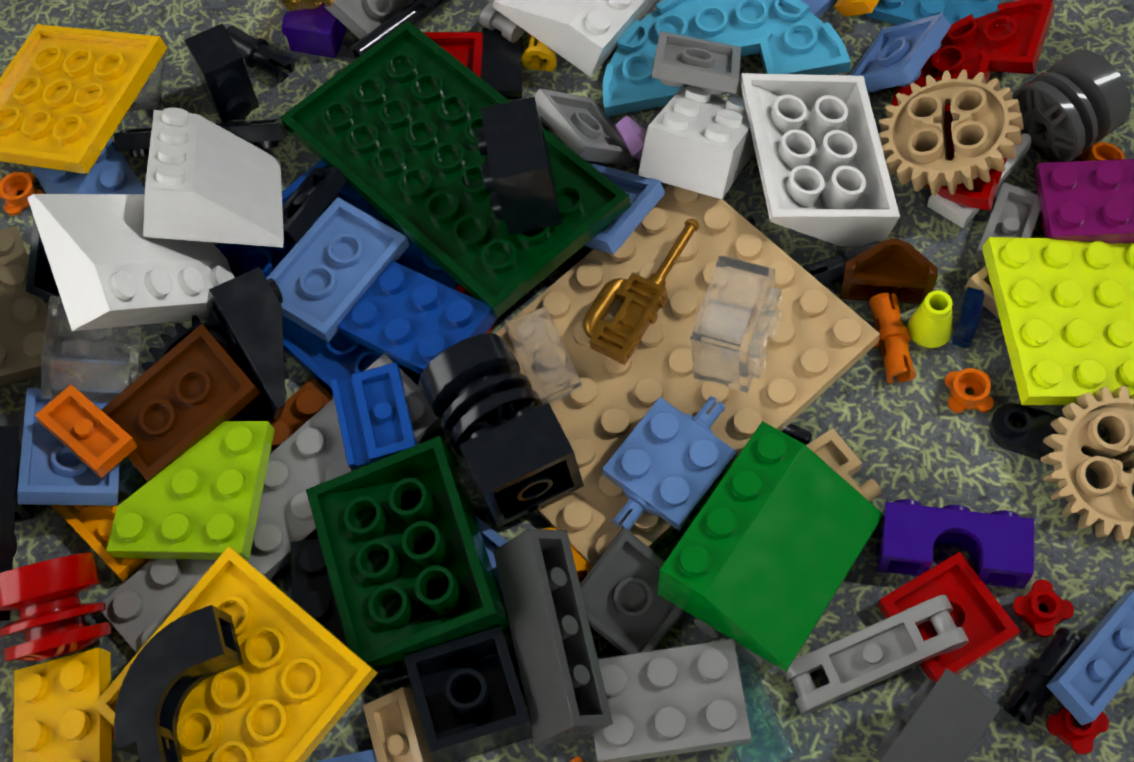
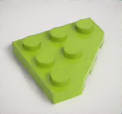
[106,421,275,560]

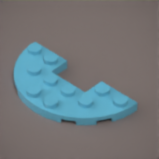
[602,0,851,117]

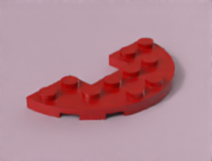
[892,0,1055,211]

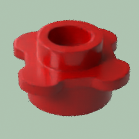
[1012,579,1074,637]
[1046,705,1109,755]

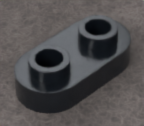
[989,403,1084,460]

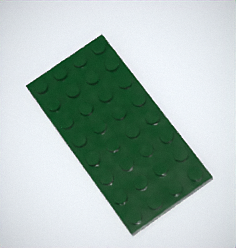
[280,20,631,318]

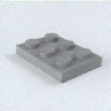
[593,639,752,762]

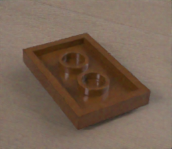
[101,324,262,481]

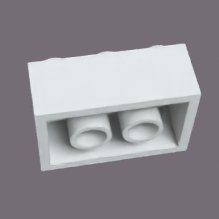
[638,85,754,199]

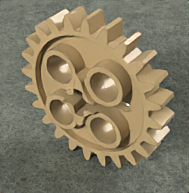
[878,70,1024,195]
[1041,386,1134,542]

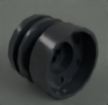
[418,334,543,458]

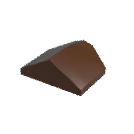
[839,238,938,304]

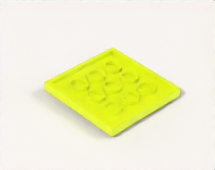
[982,237,1134,405]

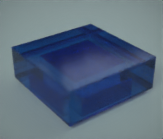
[951,287,985,349]

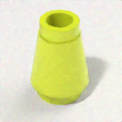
[907,290,953,348]

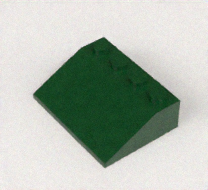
[306,436,510,667]

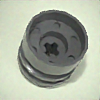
[1012,50,1131,162]

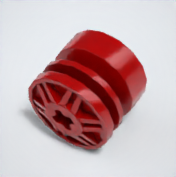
[0,552,112,662]

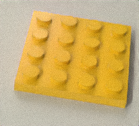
[0,24,168,174]
[92,546,378,762]

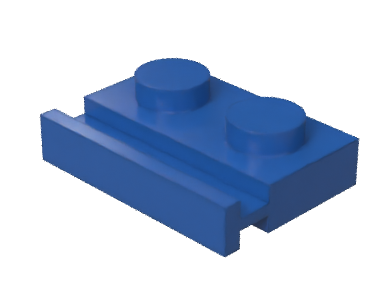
[330,362,417,471]

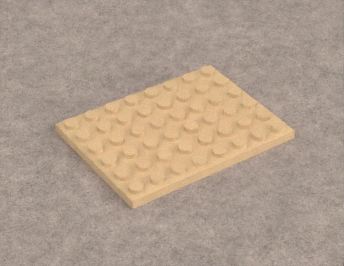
[495,185,880,566]

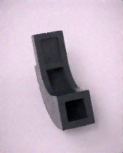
[114,605,243,762]

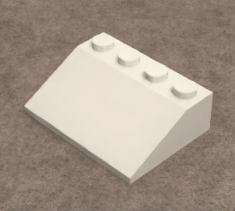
[492,0,657,77]
[739,73,900,247]
[143,107,284,248]
[28,194,235,331]

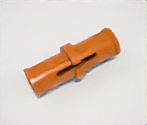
[869,292,916,384]

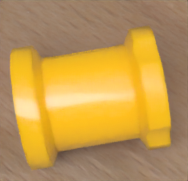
[521,32,558,72]

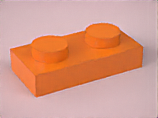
[35,384,137,479]

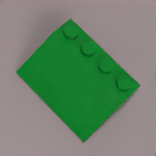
[657,421,884,672]

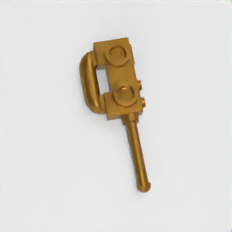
[583,218,699,365]

